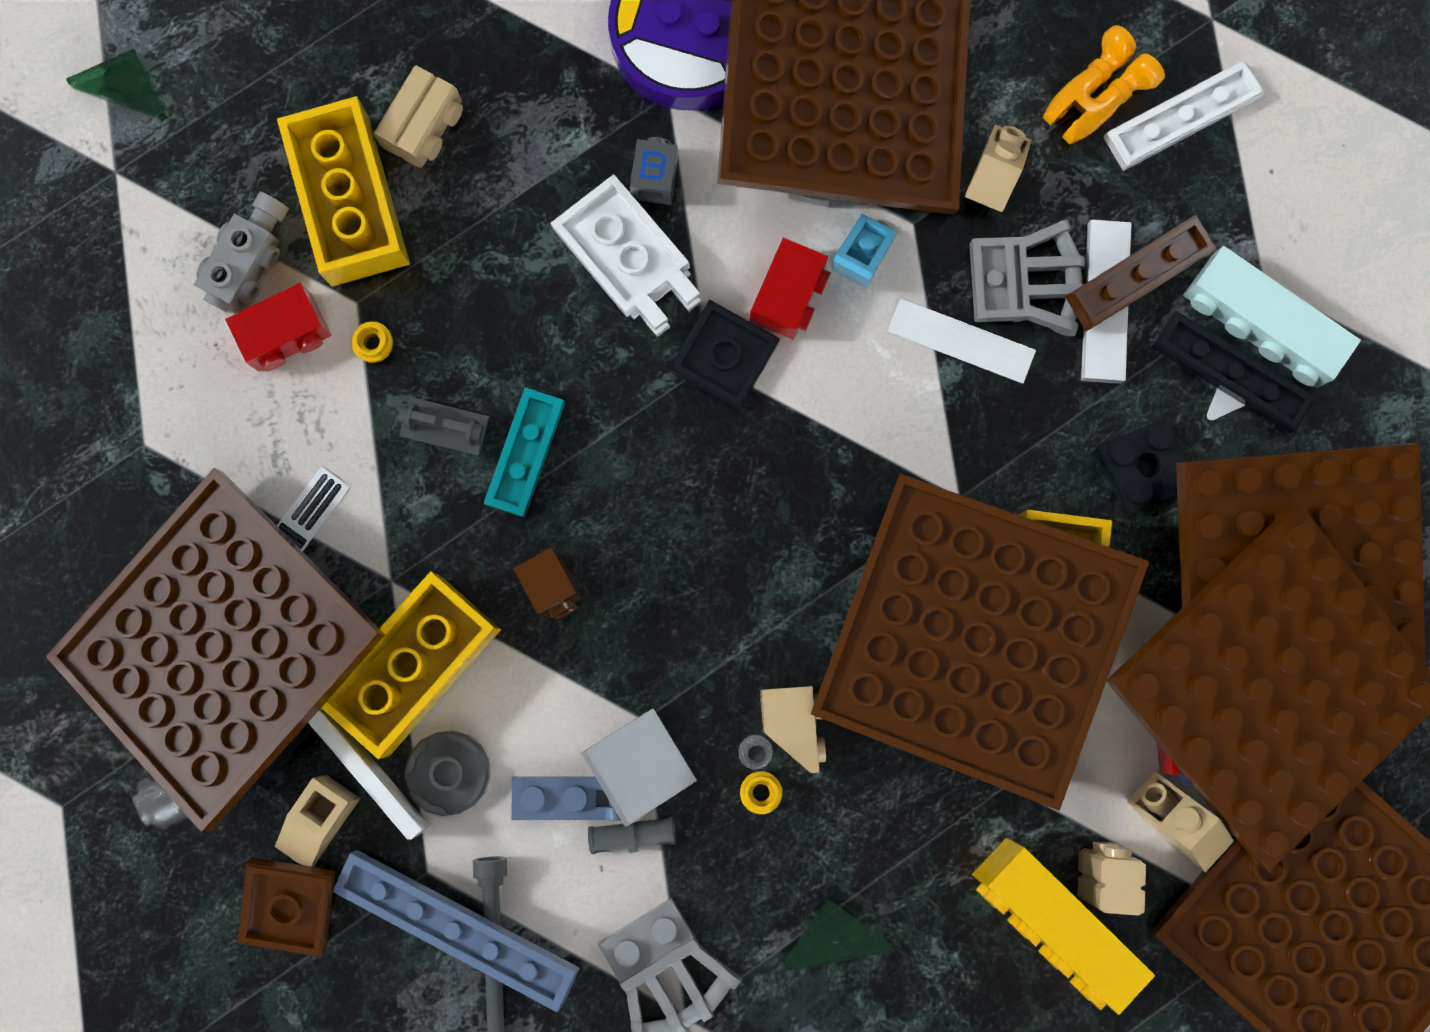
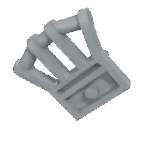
[969,220,1085,336]
[598,897,742,1032]

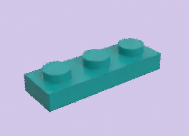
[483,387,565,518]

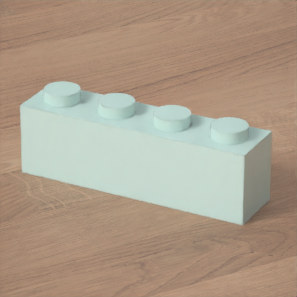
[1183,245,1361,388]

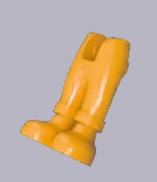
[1043,25,1165,145]

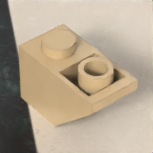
[965,125,1032,212]
[760,686,826,773]
[1127,772,1234,872]
[275,775,361,867]

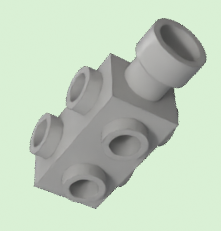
[194,192,289,312]

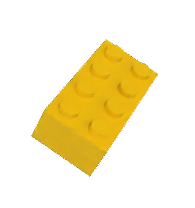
[277,96,410,287]
[321,571,502,759]
[972,838,1155,1015]

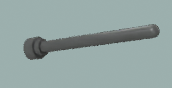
[472,856,507,1032]

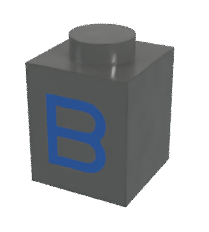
[630,137,678,205]

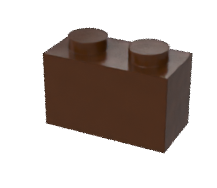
[513,547,583,621]

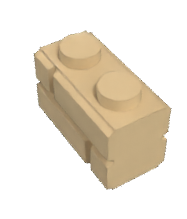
[374,65,463,168]
[1077,842,1146,915]

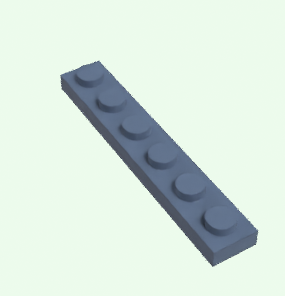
[333,850,580,1012]

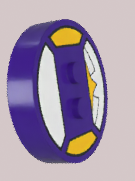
[608,0,731,110]

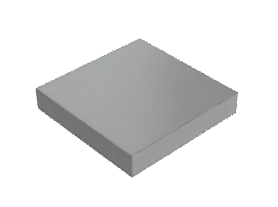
[581,709,697,827]

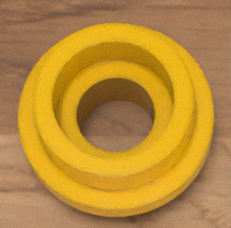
[351,322,393,363]
[740,771,782,814]

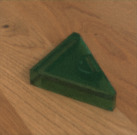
[66,49,168,120]
[783,898,894,970]

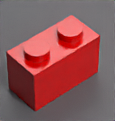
[749,237,831,340]
[225,283,332,372]

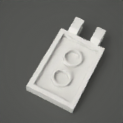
[551,174,701,337]

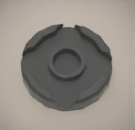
[405,731,491,816]

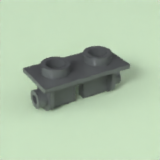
[398,397,490,456]

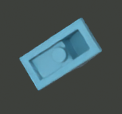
[832,214,897,288]

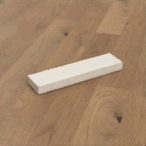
[1103,60,1265,171]
[1081,220,1131,384]
[308,708,430,840]

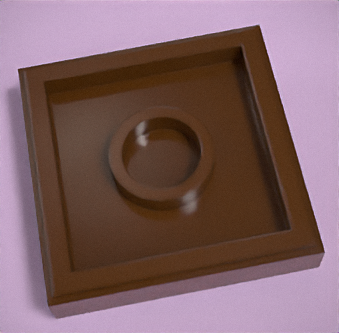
[237,857,336,957]

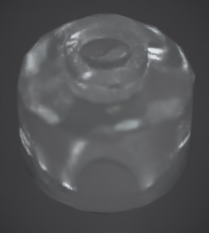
[132,775,188,830]

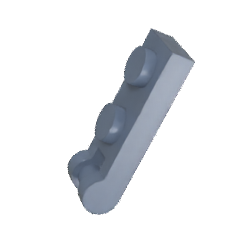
[511,776,621,821]

